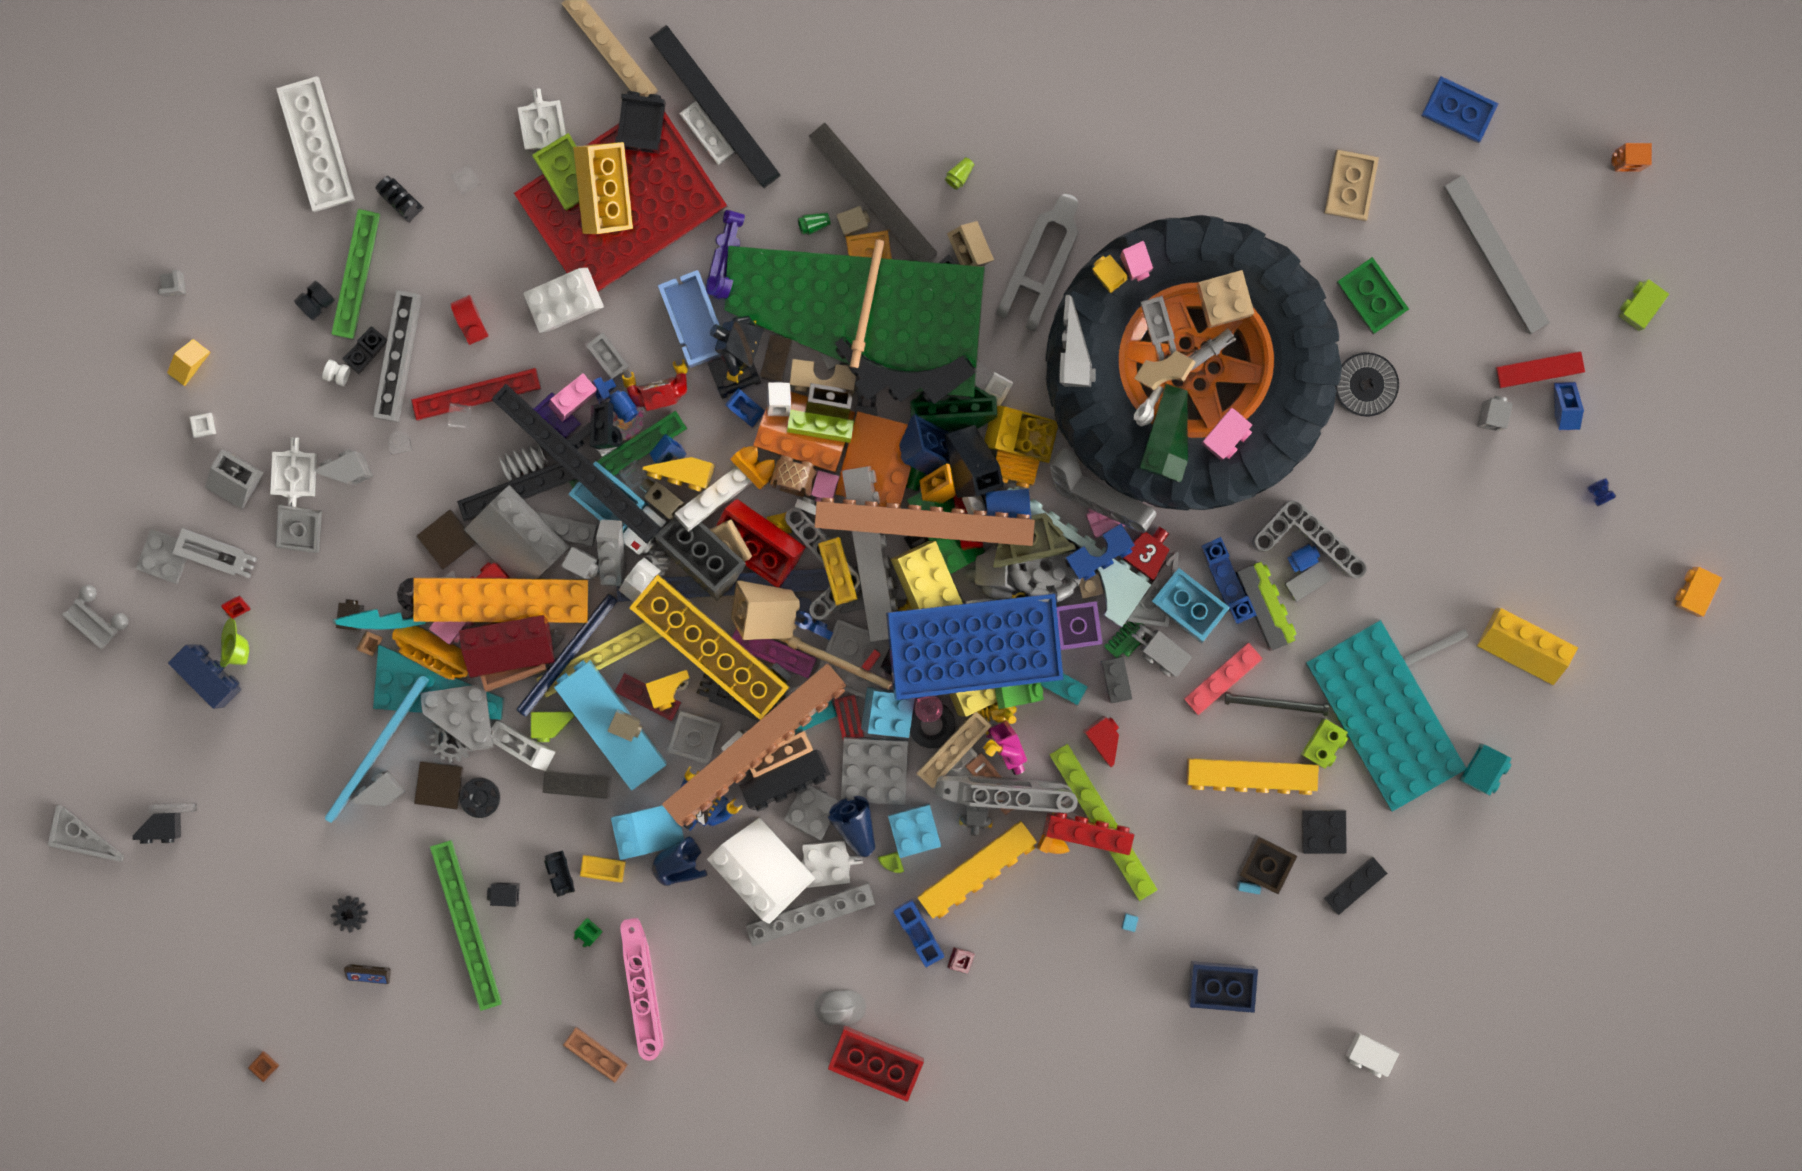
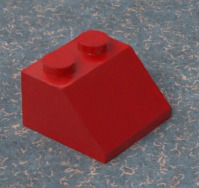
[1083,716,1119,767]

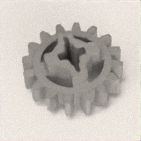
[430,726,473,762]

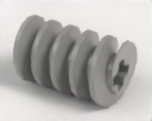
[499,442,547,480]

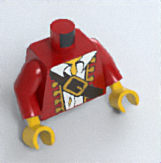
[622,359,688,411]

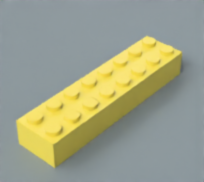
[890,541,997,717]

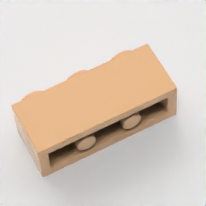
[750,731,814,778]

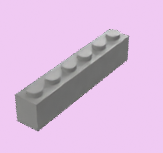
[373,290,422,423]

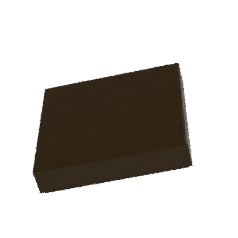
[417,509,477,570]
[414,761,463,810]

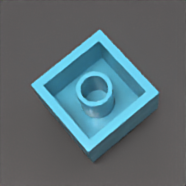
[861,687,915,738]
[888,803,941,858]

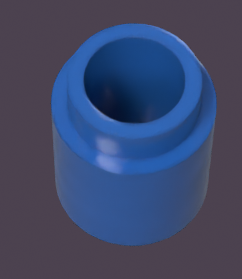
[609,390,639,423]
[1287,544,1321,572]

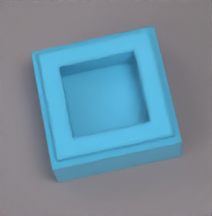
[1236,881,1261,895]

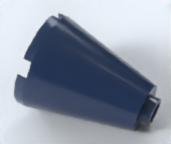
[828,796,876,857]

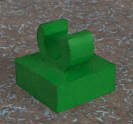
[574,918,603,947]

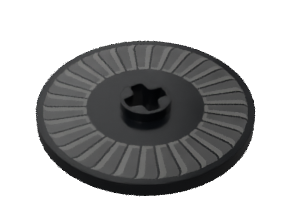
[1335,352,1399,417]

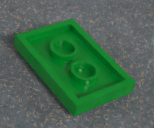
[1336,257,1409,335]

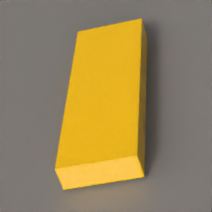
[818,537,858,606]

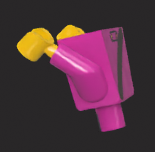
[983,720,1027,775]

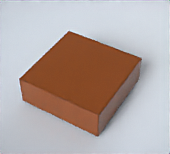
[248,1051,279,1082]

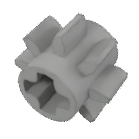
[645,550,670,576]

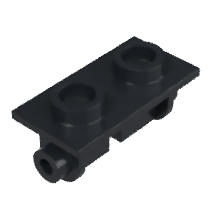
[544,850,575,897]

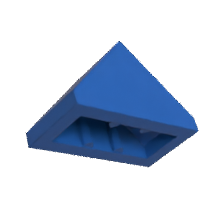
[725,388,765,428]

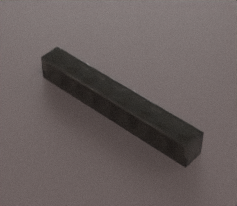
[809,122,937,262]

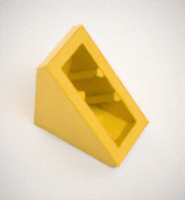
[167,339,211,386]

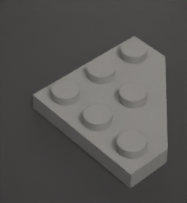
[420,684,493,751]

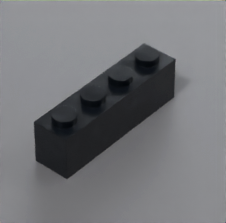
[739,749,831,812]

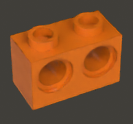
[1611,143,1652,172]

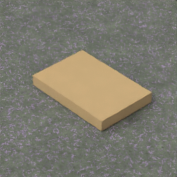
[1324,150,1379,221]

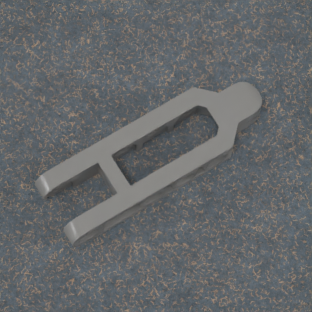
[996,194,1078,332]
[935,775,1078,813]

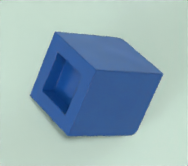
[649,434,687,464]

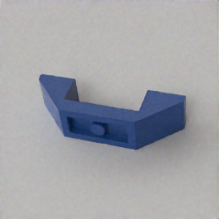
[1201,537,1257,624]

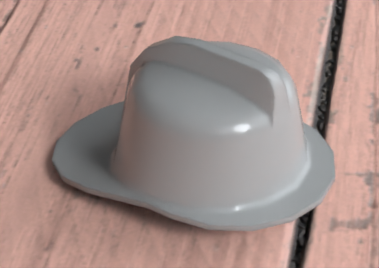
[814,990,866,1025]

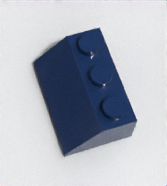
[899,415,952,475]

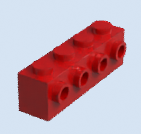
[1043,812,1135,856]

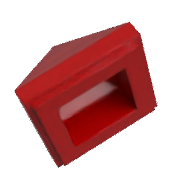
[221,595,251,619]

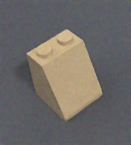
[731,581,800,640]

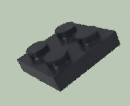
[1302,810,1347,854]

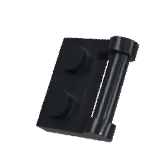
[708,358,762,399]

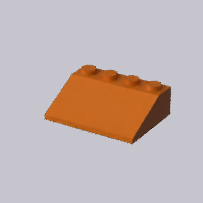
[753,391,855,473]
[835,411,911,508]

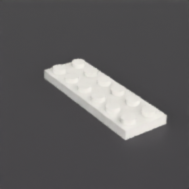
[276,76,355,212]

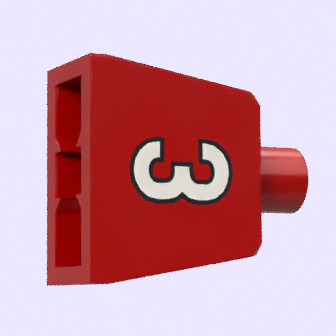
[1119,526,1169,580]

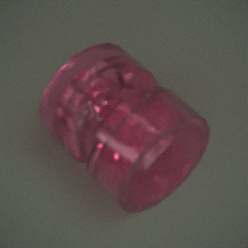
[915,696,943,723]

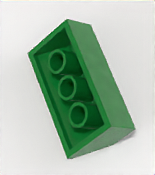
[907,492,985,575]

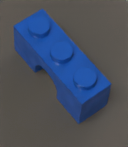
[1065,524,1135,581]
[893,899,944,968]

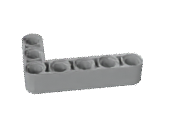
[1049,448,1157,533]
[1252,500,1367,579]
[785,508,862,621]

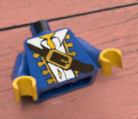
[680,766,742,831]

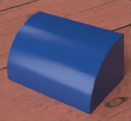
[986,489,1031,519]

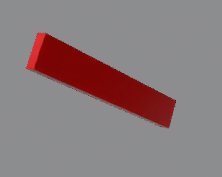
[411,368,541,421]

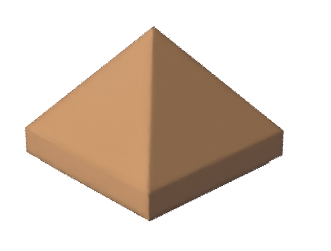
[356,630,383,656]

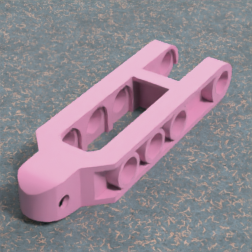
[620,918,664,1061]

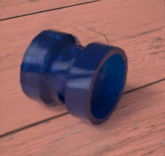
[1587,478,1616,506]

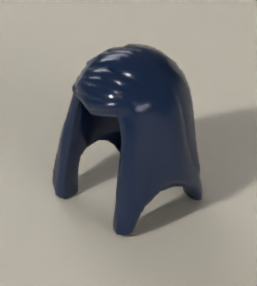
[652,836,708,886]

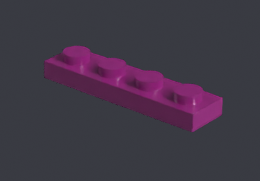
[733,628,816,678]

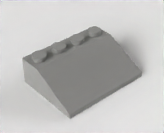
[464,485,569,579]

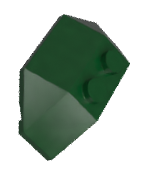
[910,386,997,431]

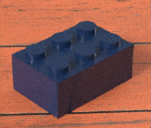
[168,644,242,709]
[1188,961,1258,1013]

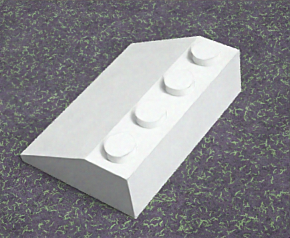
[707,818,815,924]

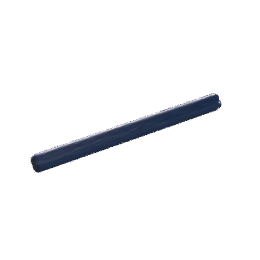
[517,594,617,717]

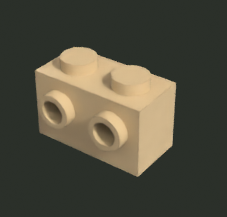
[947,221,994,267]

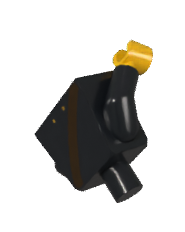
[710,316,764,383]

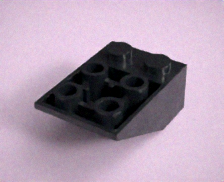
[945,425,1004,498]

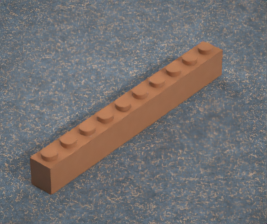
[815,497,1035,546]
[662,663,846,826]

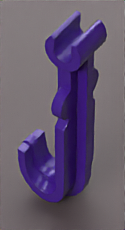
[706,210,745,299]

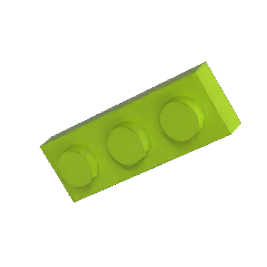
[787,410,854,443]

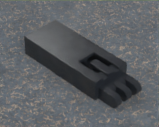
[696,673,779,721]

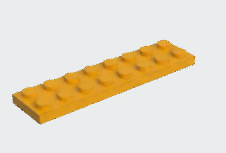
[414,578,588,623]

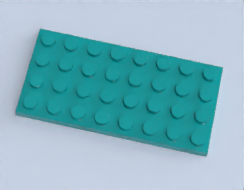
[1306,620,1467,812]

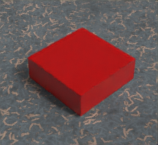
[862,649,881,671]

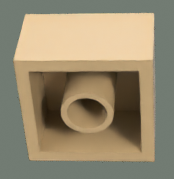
[1196,270,1254,328]

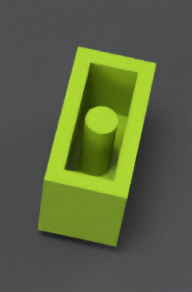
[1619,279,1669,331]

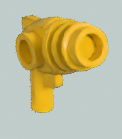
[977,702,1017,724]

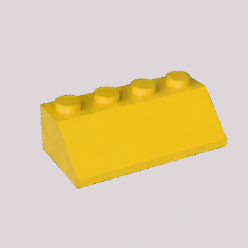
[573,142,633,234]
[1477,608,1578,685]

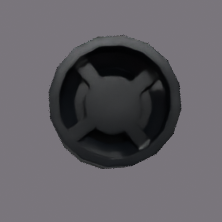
[294,280,335,321]

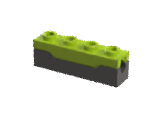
[1235,562,1297,651]

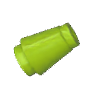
[945,157,975,190]

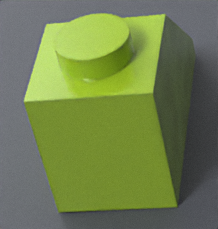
[531,711,576,742]

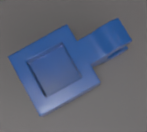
[795,611,834,640]

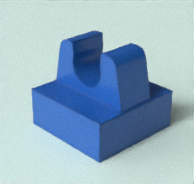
[592,377,616,404]

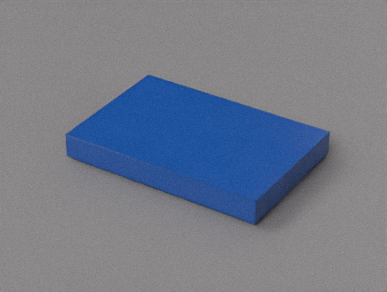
[1421,76,1499,143]

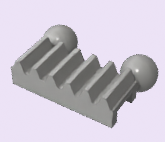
[62,585,129,649]

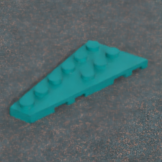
[373,645,504,720]

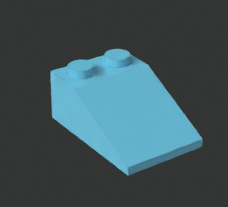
[569,461,649,533]
[1152,568,1230,643]
[611,805,684,860]

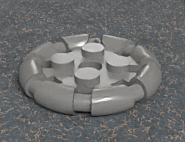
[1008,540,1081,602]

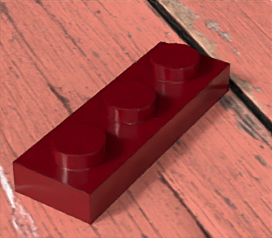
[614,673,682,721]

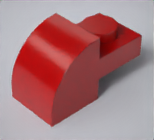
[451,295,489,345]

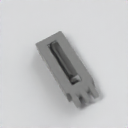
[173,528,257,578]

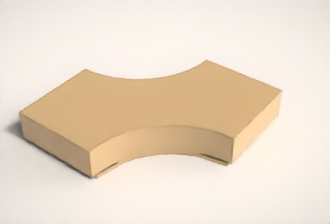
[1134,351,1196,390]

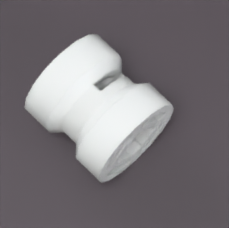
[322,359,351,387]

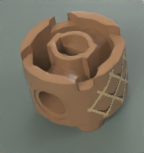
[770,455,818,497]

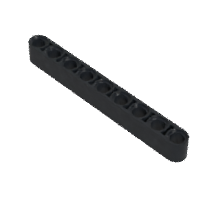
[649,25,781,189]

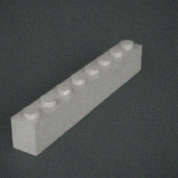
[842,466,898,642]

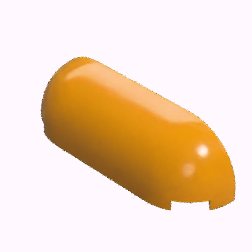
[392,626,468,680]

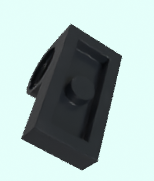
[590,402,622,450]

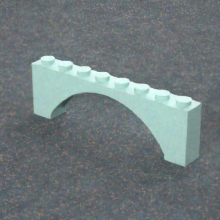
[1008,486,1151,627]

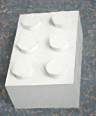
[523,268,604,333]

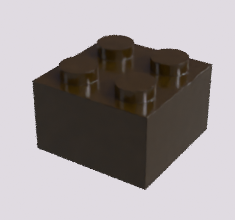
[1237,835,1298,895]

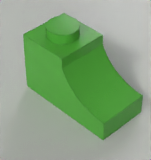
[995,683,1044,709]

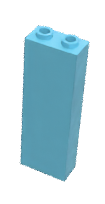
[554,660,667,791]

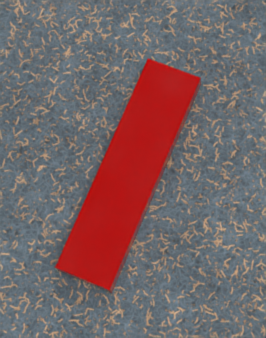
[1496,351,1585,389]

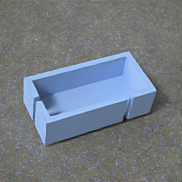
[658,270,720,368]

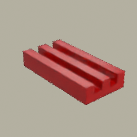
[834,695,864,739]

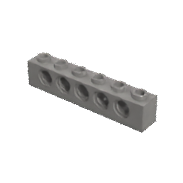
[746,881,875,946]

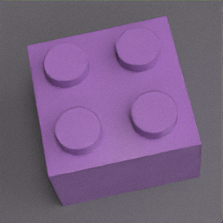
[1057,601,1103,650]

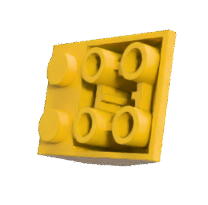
[984,406,1058,463]
[642,457,715,492]

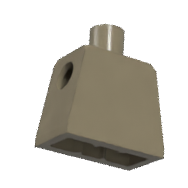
[640,478,686,520]

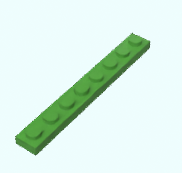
[430,840,502,1011]

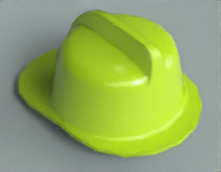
[220,618,249,668]

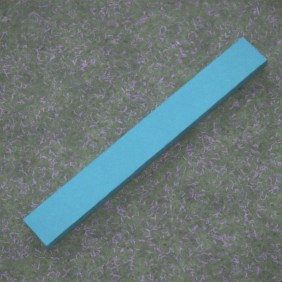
[325,676,429,823]

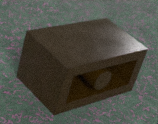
[760,335,793,382]
[805,383,853,419]

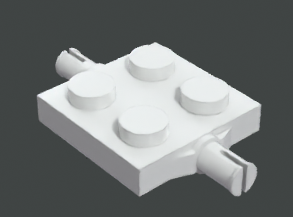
[518,89,566,151]
[270,437,317,507]
[801,840,863,888]

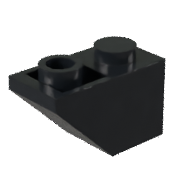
[132,811,181,844]

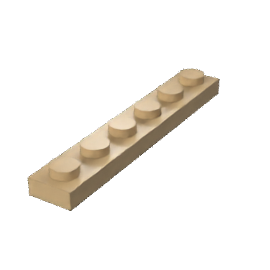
[561,0,658,97]

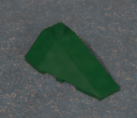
[1138,384,1188,483]

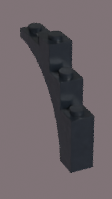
[835,337,978,404]

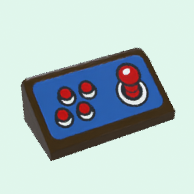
[344,964,391,984]

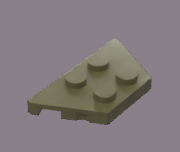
[993,513,1075,568]

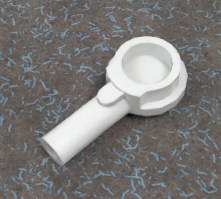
[1134,386,1164,426]

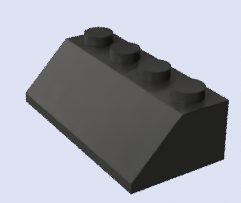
[654,517,746,601]

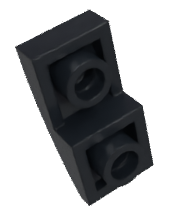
[342,326,387,374]

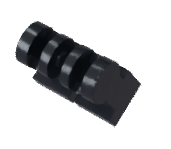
[375,175,424,223]

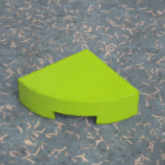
[878,851,904,873]

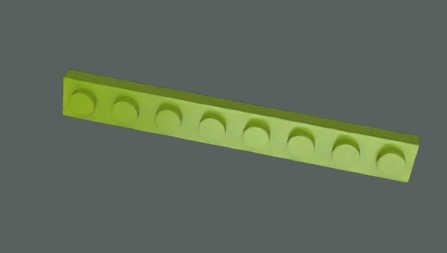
[1049,744,1158,901]

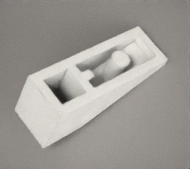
[491,720,555,771]

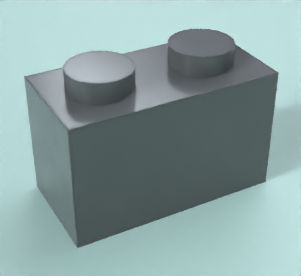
[1101,657,1132,704]

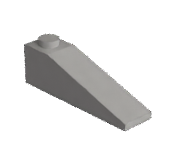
[1060,295,1096,387]

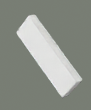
[679,101,735,165]

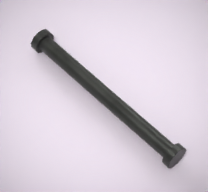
[1224,692,1329,716]

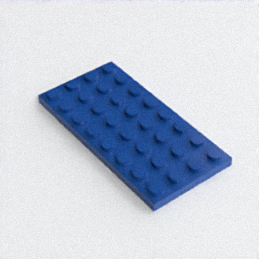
[886,594,1064,700]

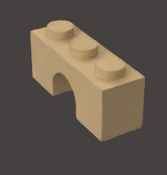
[790,359,856,394]

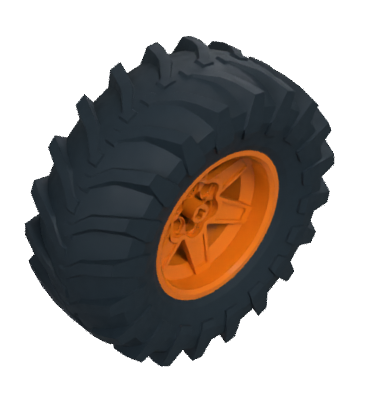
[1045,215,1342,511]

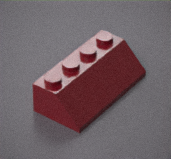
[459,615,555,678]

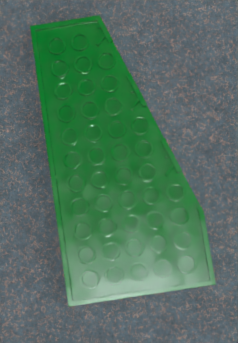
[724,246,985,397]

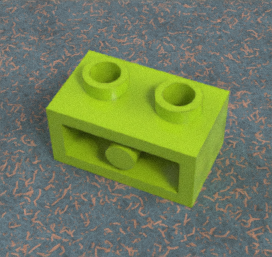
[1301,718,1348,769]

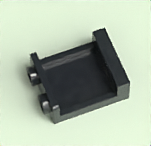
[615,91,666,154]

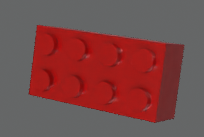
[828,1026,924,1102]

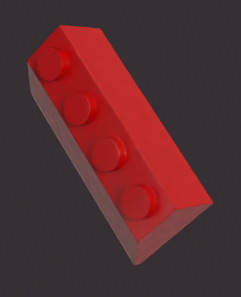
[716,499,806,588]

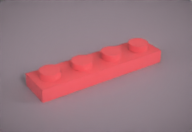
[1184,643,1263,715]

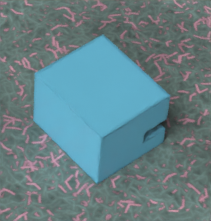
[1122,913,1139,932]

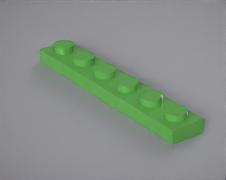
[331,209,381,340]

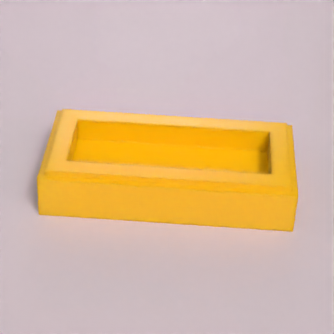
[580,855,626,883]

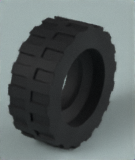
[910,701,956,749]

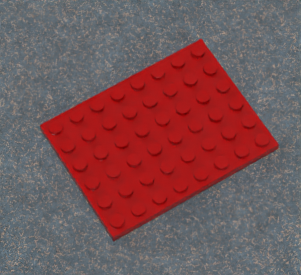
[514,112,728,292]

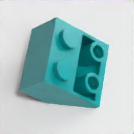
[1459,743,1512,796]

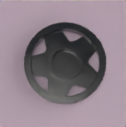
[460,778,500,818]

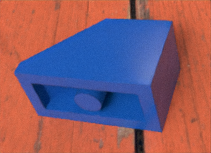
[1554,382,1584,430]

